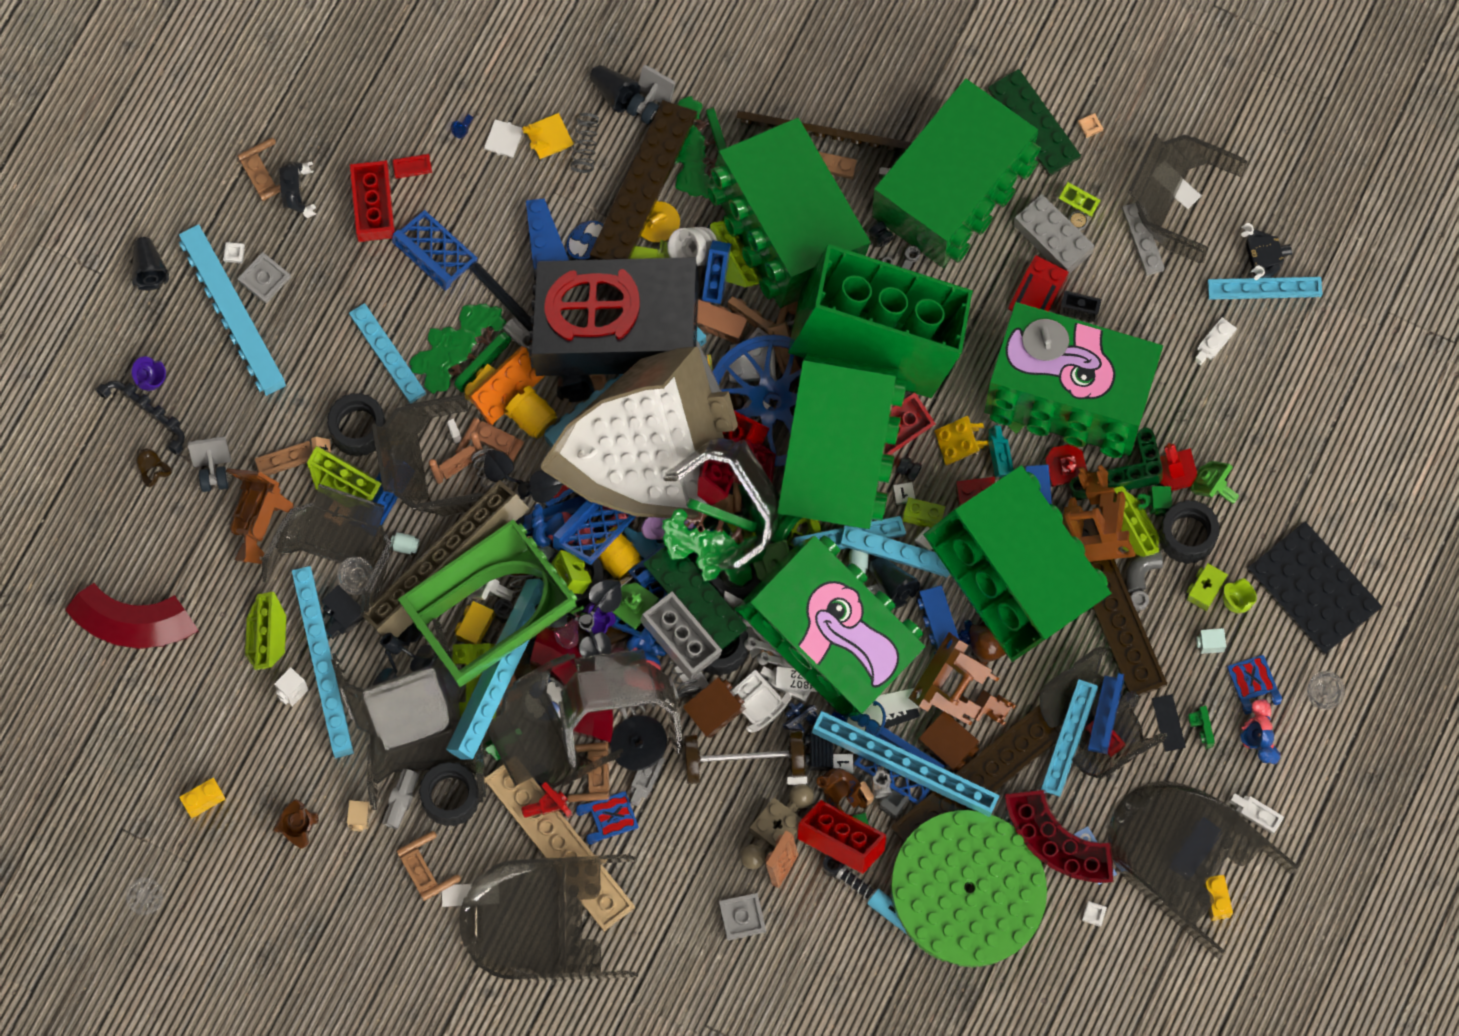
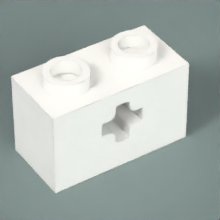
[274,667,308,706]

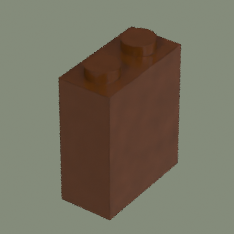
[683,677,746,738]
[918,711,979,773]

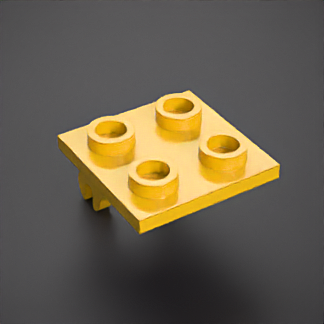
[522,113,573,160]
[935,416,989,466]

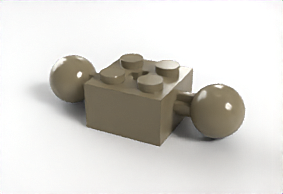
[740,784,814,869]

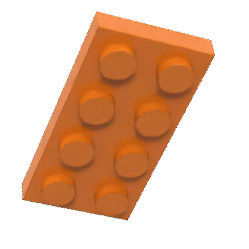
[468,346,545,425]

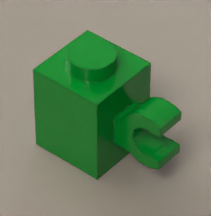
[1136,486,1172,517]

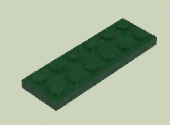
[988,69,1081,176]
[643,546,748,650]

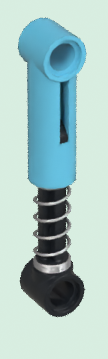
[823,855,913,941]

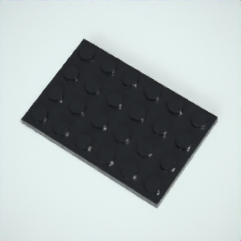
[1247,521,1383,655]

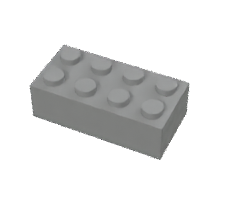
[1013,194,1094,275]
[640,592,722,680]

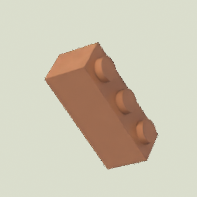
[697,299,748,344]

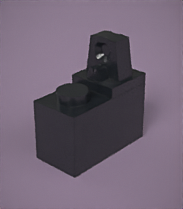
[322,585,365,639]

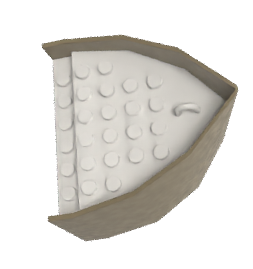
[541,347,738,519]

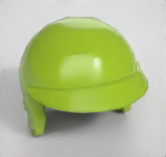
[1223,578,1257,614]

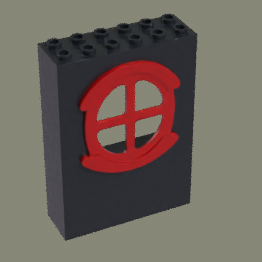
[529,257,699,376]

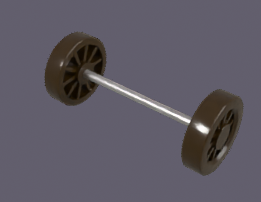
[684,728,805,784]

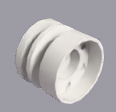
[668,227,718,266]

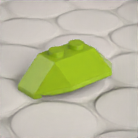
[710,220,761,287]
[307,446,382,508]
[1114,486,1159,557]
[245,592,286,670]

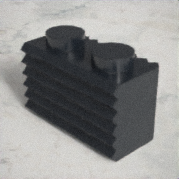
[1060,290,1102,323]
[805,728,833,771]

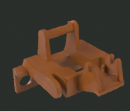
[1063,465,1136,562]
[226,468,293,564]
[909,632,1016,726]

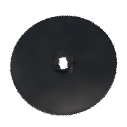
[610,715,667,771]

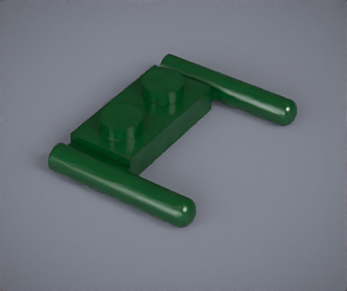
[737,483,764,540]

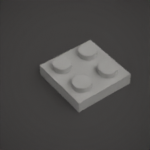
[237,252,291,304]
[719,893,766,941]

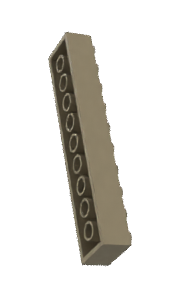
[362,480,529,638]

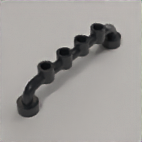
[95,380,185,456]

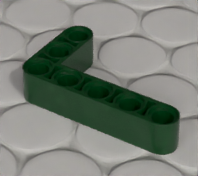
[1070,428,1163,500]

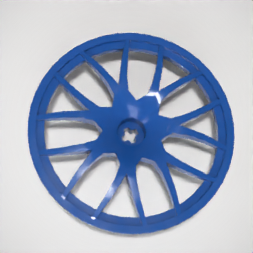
[713,335,802,467]

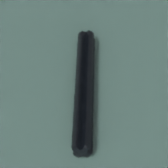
[471,263,533,332]

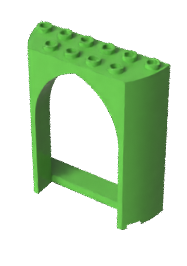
[398,519,577,687]

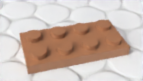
[765,831,799,888]

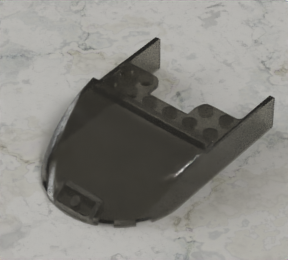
[1108,781,1299,960]
[459,854,638,981]

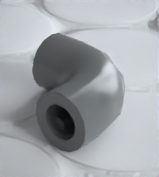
[1126,549,1163,593]

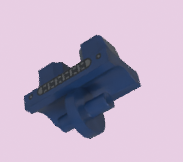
[782,702,818,733]

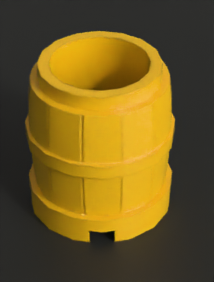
[504,386,558,439]
[591,526,642,580]

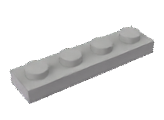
[1122,202,1165,276]

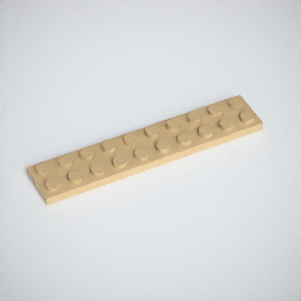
[484,756,635,932]

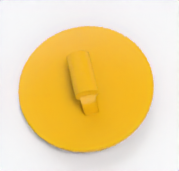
[641,201,680,242]

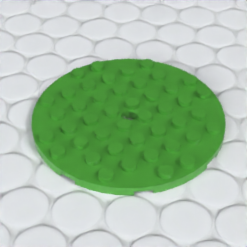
[891,810,1047,967]

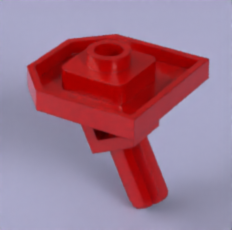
[1157,443,1198,491]
[1045,444,1088,487]
[522,782,573,818]

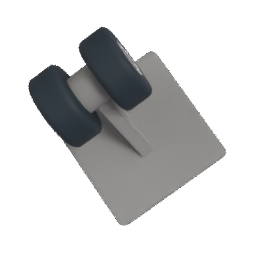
[627,65,676,124]
[187,437,231,492]

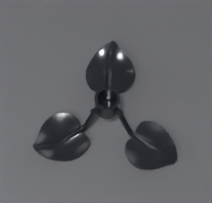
[484,450,563,525]
[535,579,622,668]
[367,622,437,697]

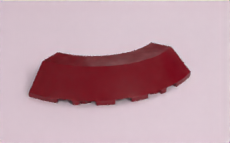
[697,438,776,506]
[65,583,199,649]
[530,628,613,743]
[1005,790,1114,883]

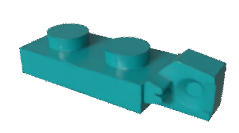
[988,425,1014,477]

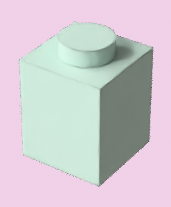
[1196,628,1226,654]

